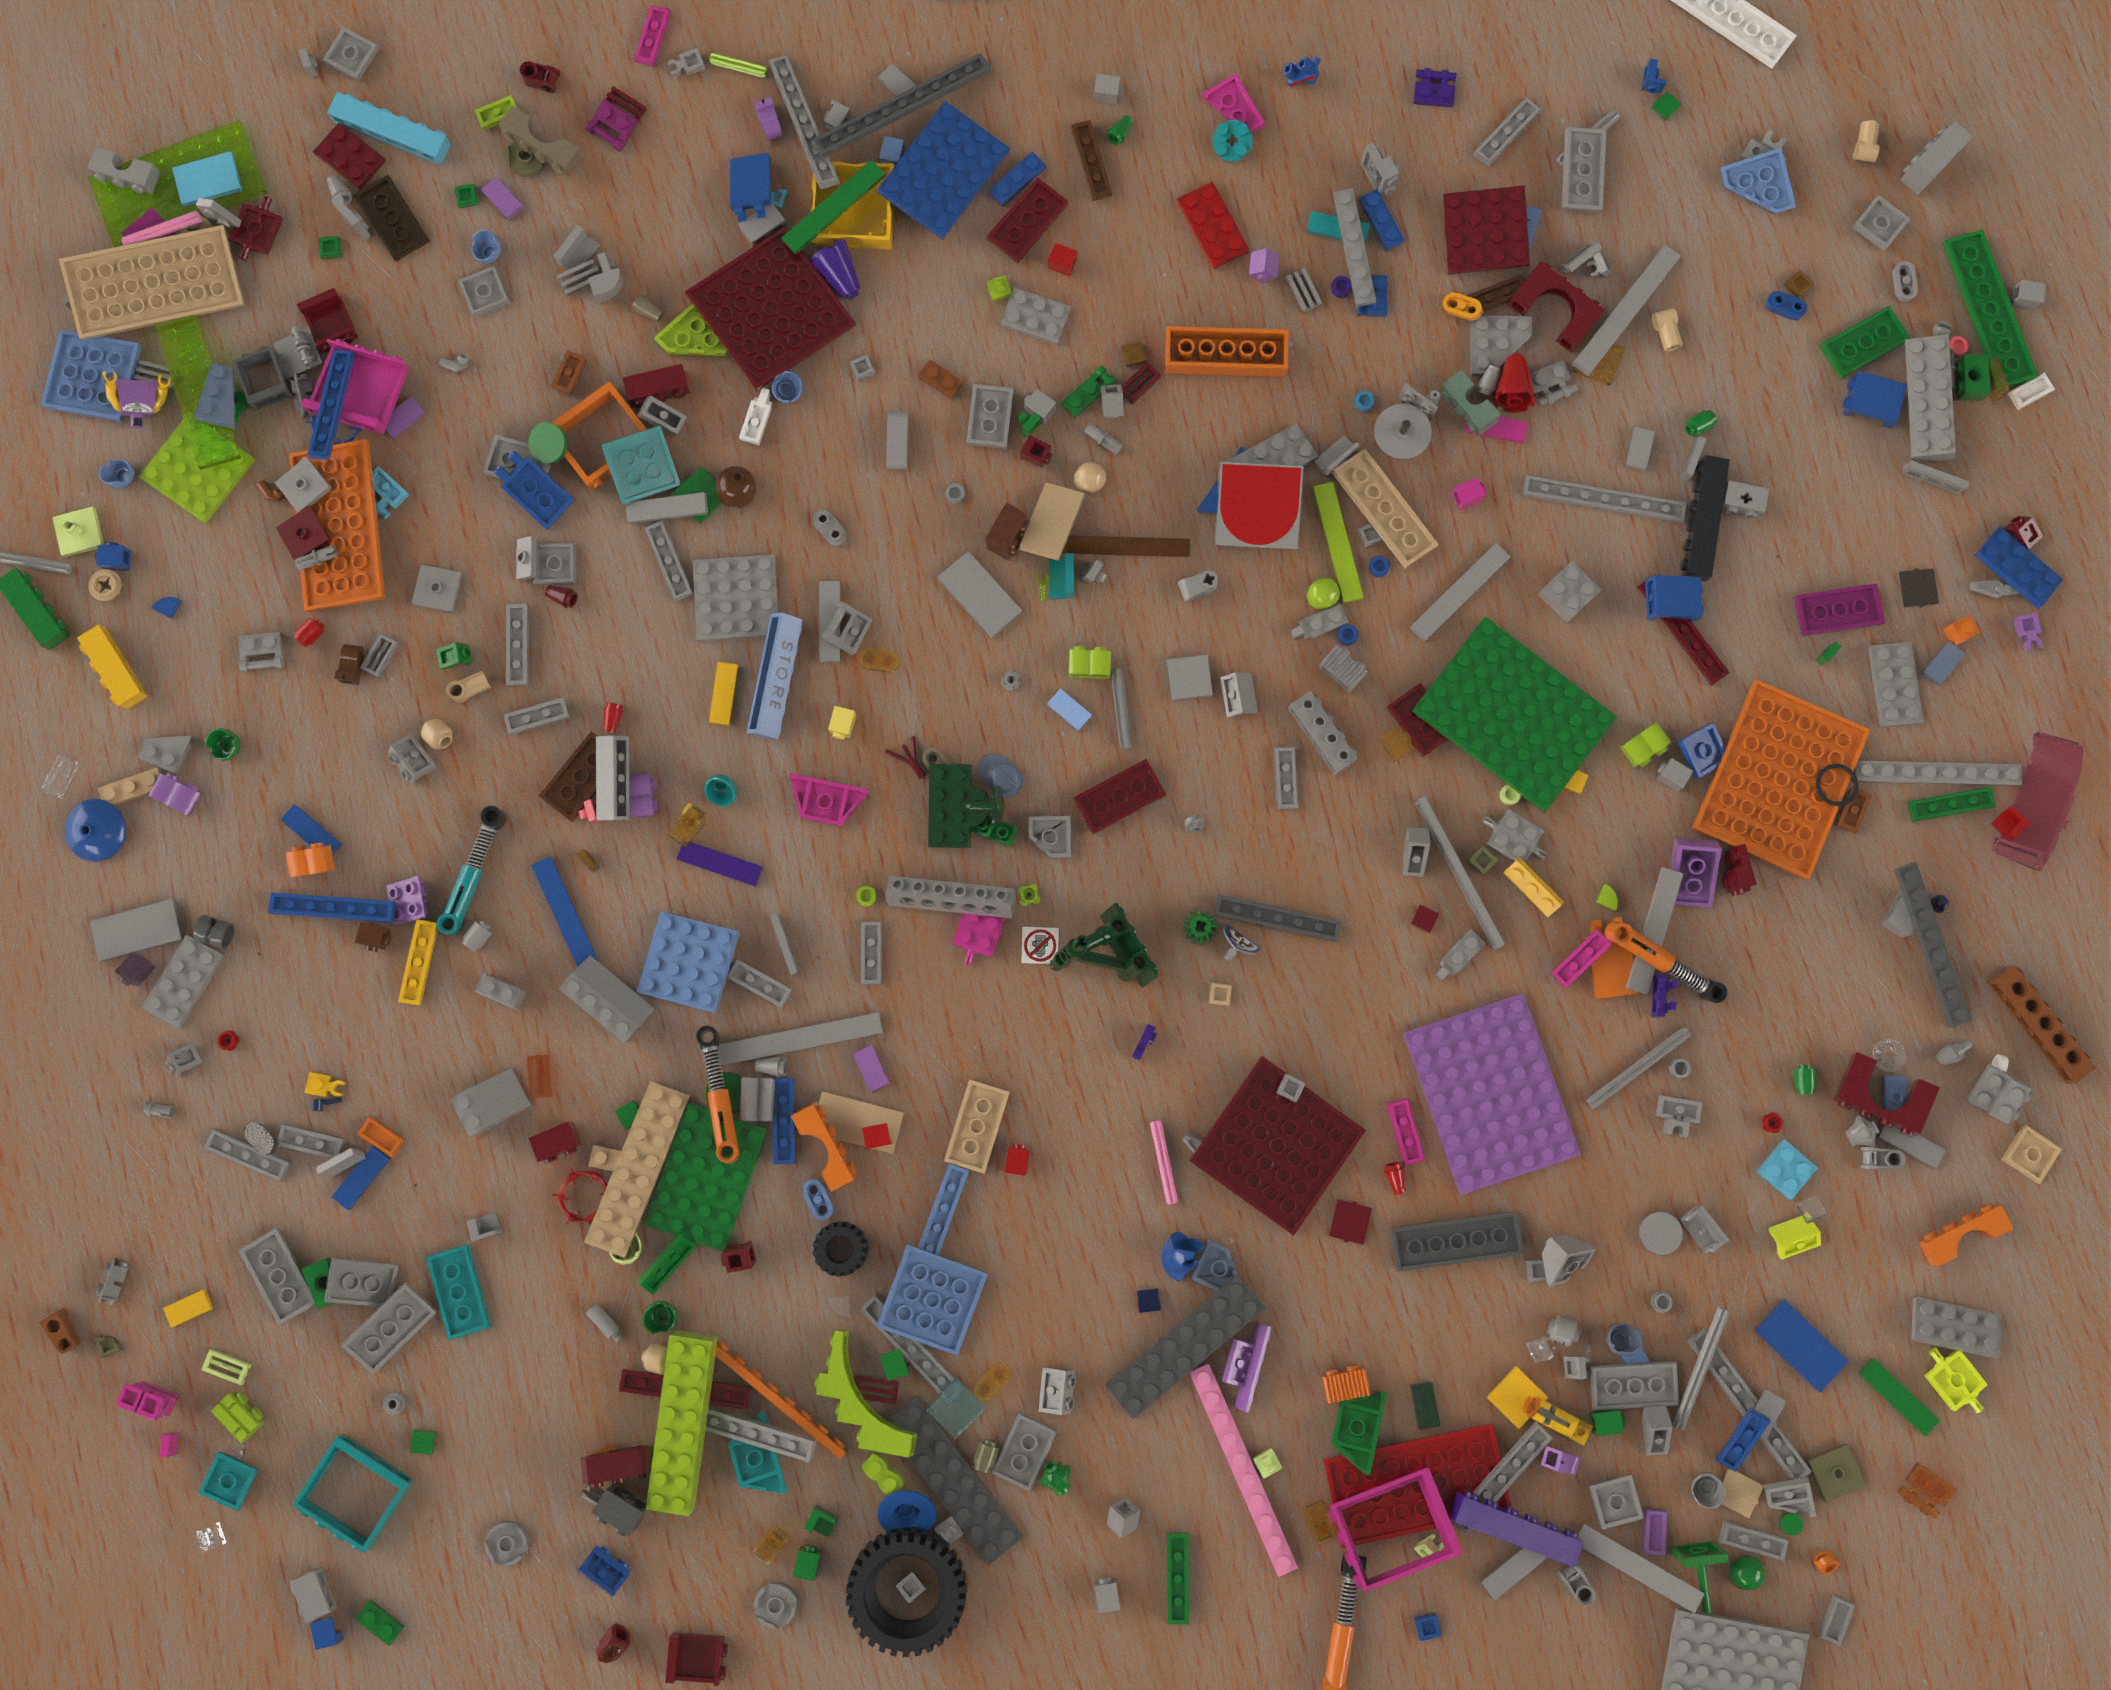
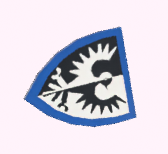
[1223,924,1261,961]

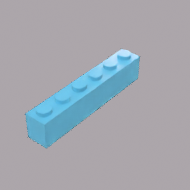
[327,92,451,165]

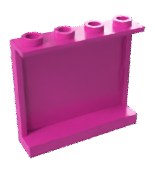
[301,339,409,435]

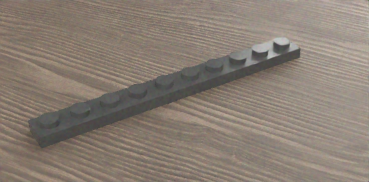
[812,53,991,159]

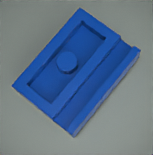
[1357,275,1388,317]

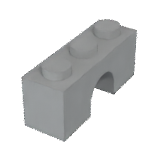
[87,147,160,194]

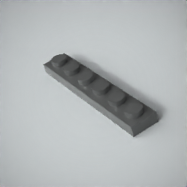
[1214,895,1342,942]

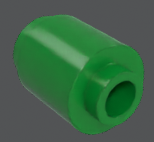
[1685,410,1717,438]
[1794,1065,1817,1095]

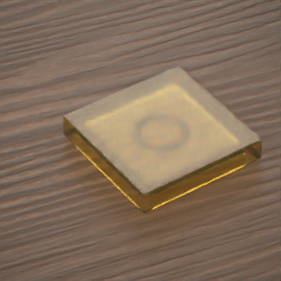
[1572,334,1625,386]

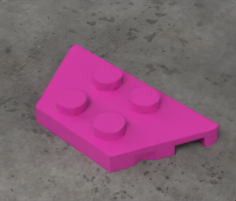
[790,773,869,827]

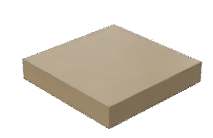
[2001,1125,2062,1184]

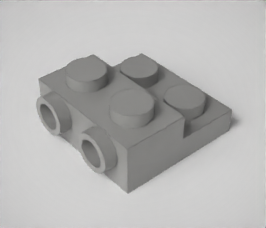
[1360,142,1399,196]
[1966,1064,2032,1124]

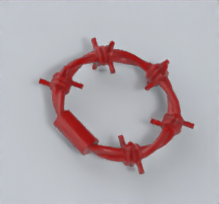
[552,1167,607,1224]

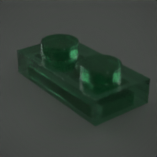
[1410,1381,1441,1430]

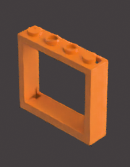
[552,381,647,491]

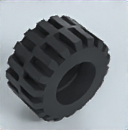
[812,1222,868,1277]

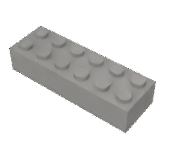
[1905,334,1956,463]

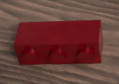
[623,364,690,408]
[580,1445,652,1488]

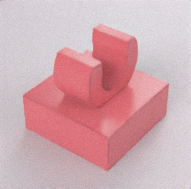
[579,799,603,822]

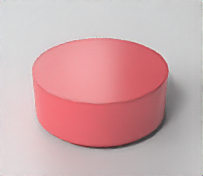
[1949,336,1968,358]

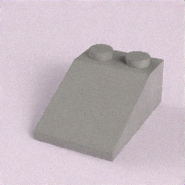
[450,1068,532,1137]

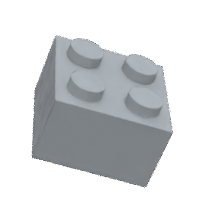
[1538,561,1601,623]

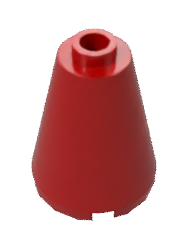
[1494,353,1536,413]

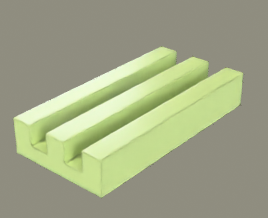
[201,1349,252,1385]

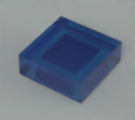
[1137,1288,1161,1313]

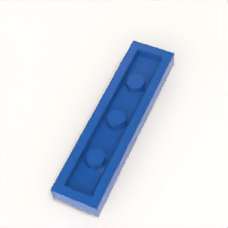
[773,1078,796,1164]

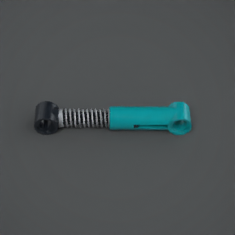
[437,806,506,936]

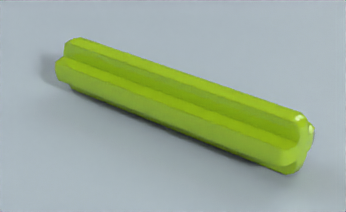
[709,52,767,78]

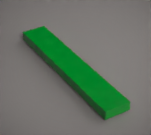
[782,159,886,255]

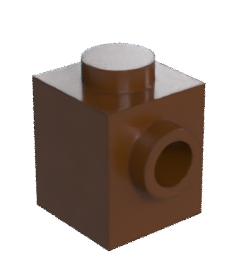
[355,922,392,952]

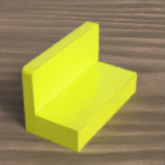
[1769,1214,1821,1260]

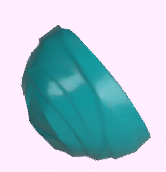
[704,774,737,807]

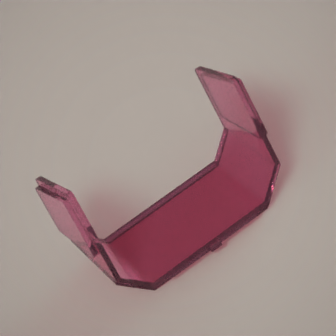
[1992,732,2084,871]

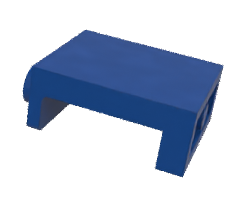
[1842,371,1907,428]
[1645,575,1704,622]

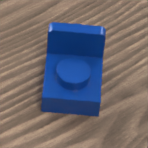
[1641,58,1666,94]

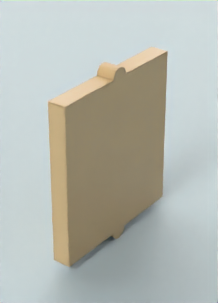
[1722,1468,1764,1518]

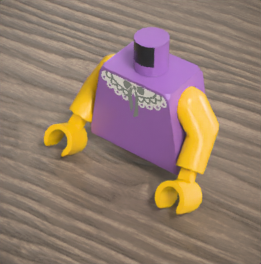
[102,370,171,428]

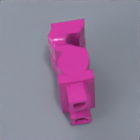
[116,1381,179,1422]

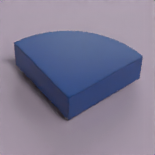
[152,597,182,618]

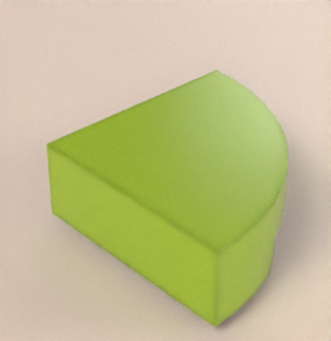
[1595,883,1618,912]

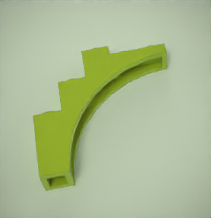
[814,1329,917,1458]

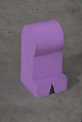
[754,97,783,141]
[1541,1446,1581,1475]

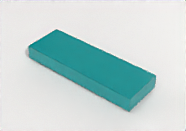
[1306,211,1370,244]

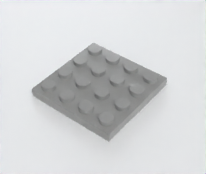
[693,554,779,642]

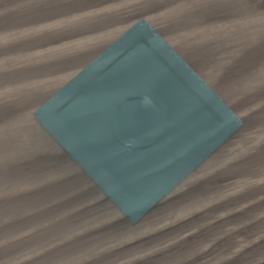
[926,1377,987,1439]

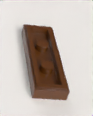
[1467,275,1524,313]

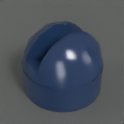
[1930,894,1949,913]

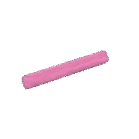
[121,211,202,245]
[1150,1120,1178,1205]

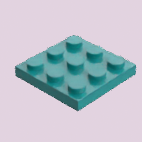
[601,425,681,504]

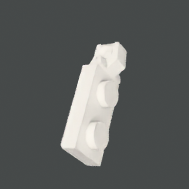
[739,388,772,446]

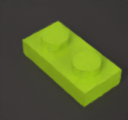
[474,95,517,131]

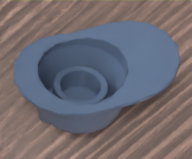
[978,754,1023,798]

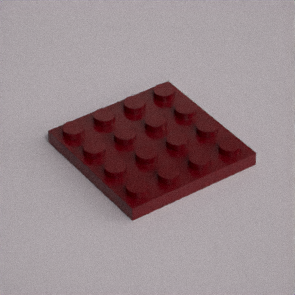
[1443,185,1530,275]

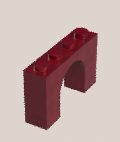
[1507,261,1605,353]
[1833,1052,1940,1137]

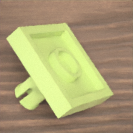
[52,506,104,558]

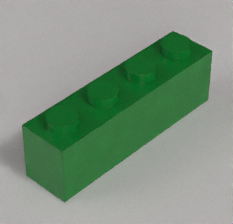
[0,568,70,650]

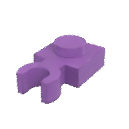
[2013,613,2043,651]

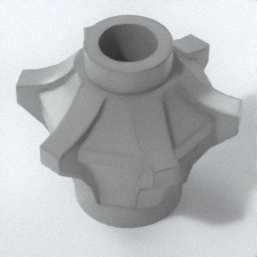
[1845,1115,1879,1147]

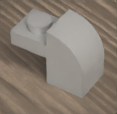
[588,252,623,304]

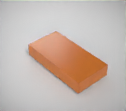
[357,1116,406,1158]

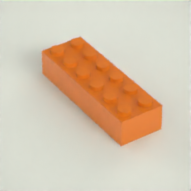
[1164,326,1289,377]

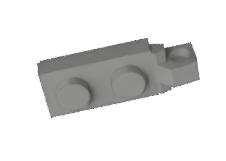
[1290,604,1349,640]
[1435,929,1486,980]

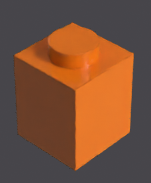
[1942,615,1981,646]

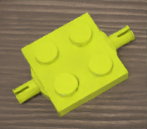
[1924,1348,1988,1413]

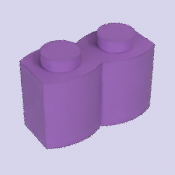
[148,772,202,816]
[629,773,659,819]

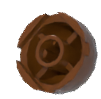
[715,466,756,508]

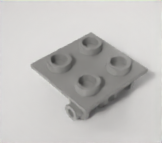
[273,326,323,380]
[1398,383,1441,422]

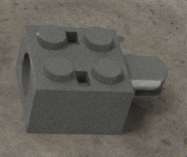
[580,1484,648,1536]

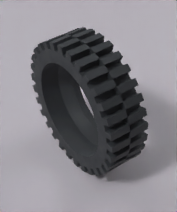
[846,1527,967,1657]

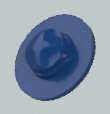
[877,1490,936,1533]

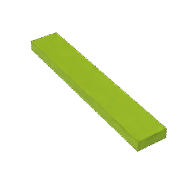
[1312,482,1364,604]

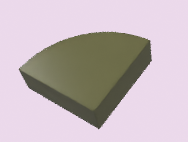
[94,1336,124,1358]

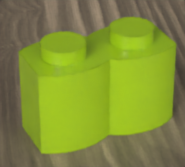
[1068,646,1111,679]
[1620,722,1671,768]
[862,1451,905,1495]

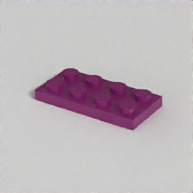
[1793,583,1885,637]

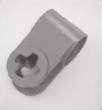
[1177,570,1218,602]
[1860,1147,1906,1169]
[1556,1562,1596,1606]

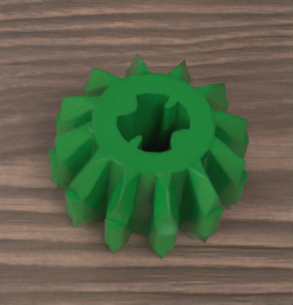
[1182,909,1218,945]

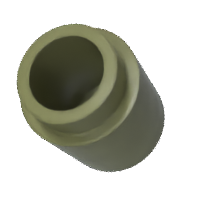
[973,1438,1000,1473]

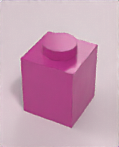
[1452,477,1486,510]

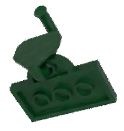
[928,764,1004,848]

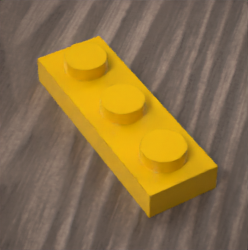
[1503,857,1564,917]

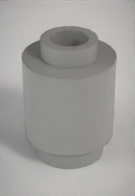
[461,920,492,952]

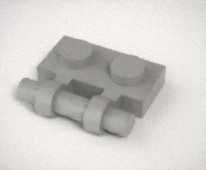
[1530,360,1578,406]

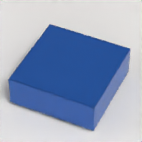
[1414,1613,1442,1641]

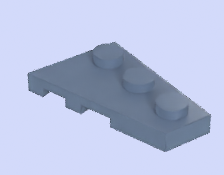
[194,363,236,429]

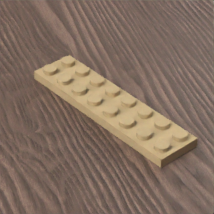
[584,1081,690,1258]

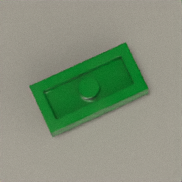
[355,1600,405,1646]

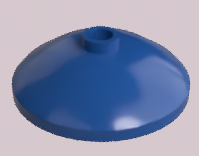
[64,799,126,862]

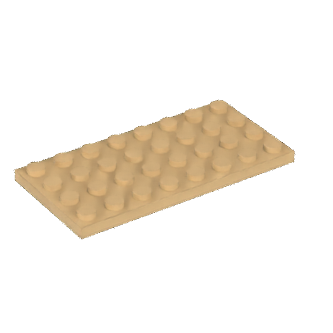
[59,225,245,340]

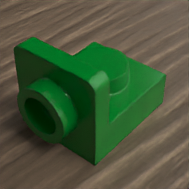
[436,642,472,670]

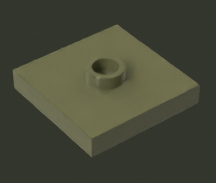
[1807,1443,1866,1502]

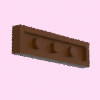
[1071,120,1112,201]

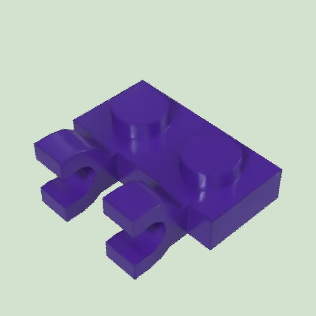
[1651,974,1678,1018]

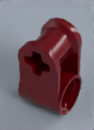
[519,61,561,93]

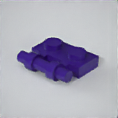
[1413,68,1457,108]

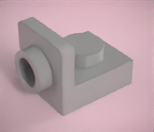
[165,1043,202,1078]

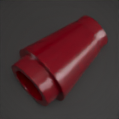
[545,585,578,608]

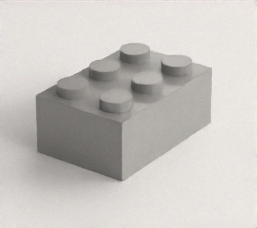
[1900,121,1973,195]

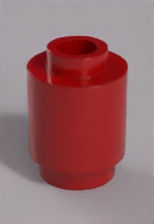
[293,617,325,648]

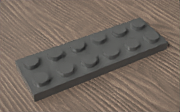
[1390,1211,1524,1272]

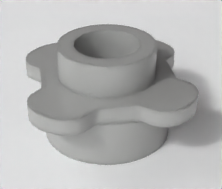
[1184,815,1205,833]

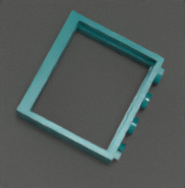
[292,1434,415,1553]

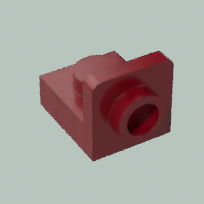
[2005,516,2043,549]

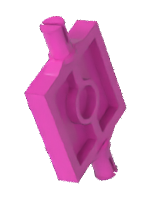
[952,914,1006,966]

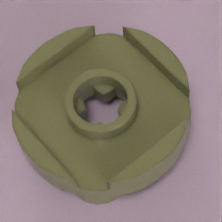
[505,141,546,177]

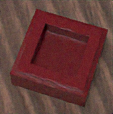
[1411,905,1439,933]

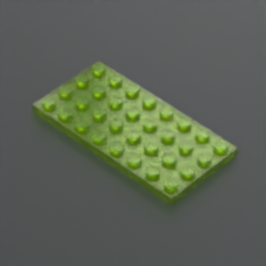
[88,120,268,247]

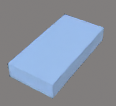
[1047,688,1092,731]

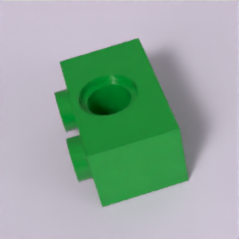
[1954,354,1990,401]
[301,1258,334,1309]

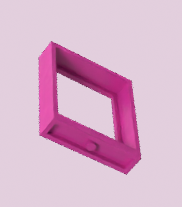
[1327,1467,1463,1592]

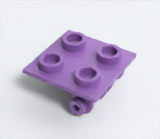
[386,876,430,926]

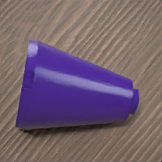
[811,240,861,300]

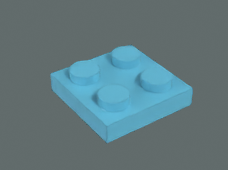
[1756,1139,1818,1200]

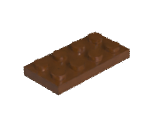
[539,731,597,822]

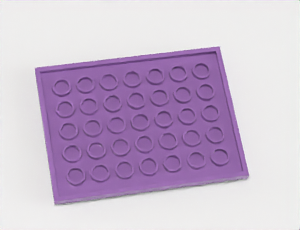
[1403,993,1581,1195]

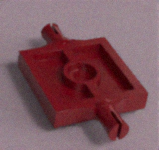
[228,196,283,261]

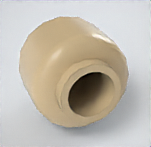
[421,718,453,749]
[641,1343,668,1375]

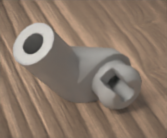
[439,353,470,372]

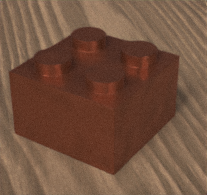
[986,503,1029,560]

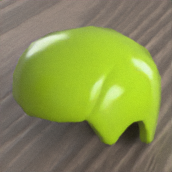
[1307,577,1340,611]

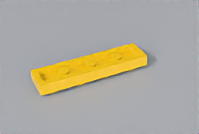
[398,919,438,1006]

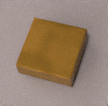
[1784,270,1814,298]
[1122,342,1146,367]
[576,849,599,872]

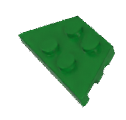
[1331,1391,1387,1476]

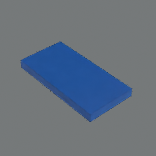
[1754,1299,1849,1393]

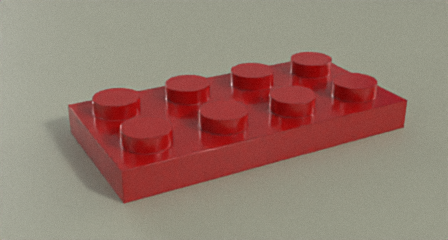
[1177,181,1249,270]

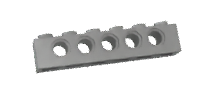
[885,876,1015,919]

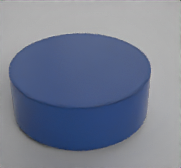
[1368,556,1390,577]
[1337,624,1358,646]

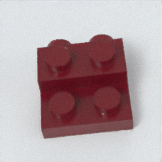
[1722,844,1757,896]

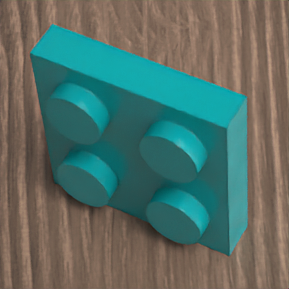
[198,1451,259,1511]

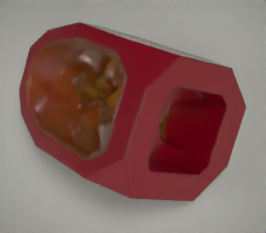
[596,1623,630,1663]

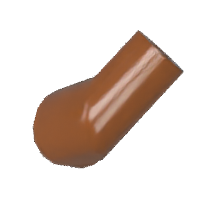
[256,480,285,501]

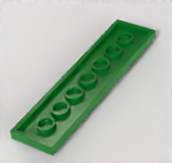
[1942,229,2038,390]

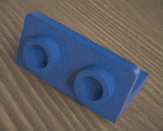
[578,1545,631,1598]

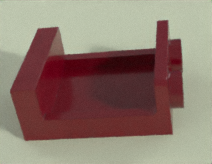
[297,288,359,354]
[665,1632,728,1686]

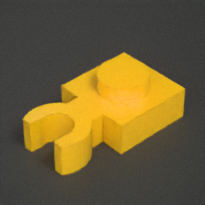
[304,1072,346,1097]

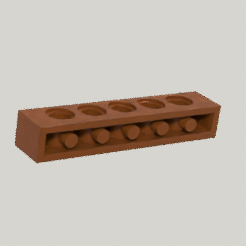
[1987,965,2096,1084]

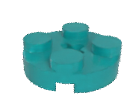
[1213,120,1253,163]

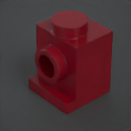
[1020,435,1053,468]
[721,1241,757,1273]

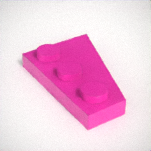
[1201,74,1265,134]

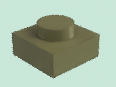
[1468,846,1498,875]

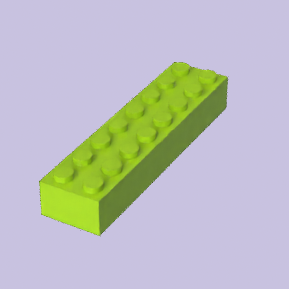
[646,1330,718,1516]

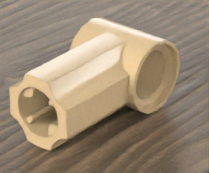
[1853,120,1879,163]
[1652,308,1683,352]
[446,671,491,704]

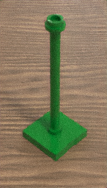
[1671,1541,1729,1614]

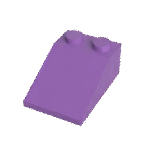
[1671,837,1722,908]

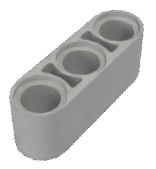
[886,412,909,470]

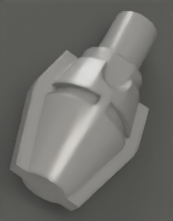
[1936,1040,1972,1065]

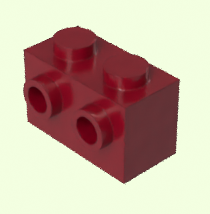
[528,1121,582,1164]

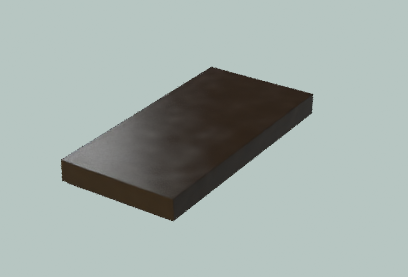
[354,175,430,262]

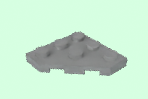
[1470,316,1532,376]

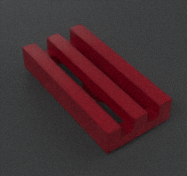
[605,86,647,121]
[1121,362,1162,405]
[856,1376,899,1404]

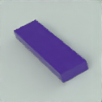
[677,840,763,887]

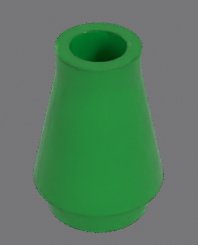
[1106,115,1133,145]

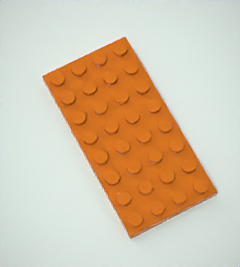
[289,439,386,613]

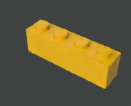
[77,624,148,709]

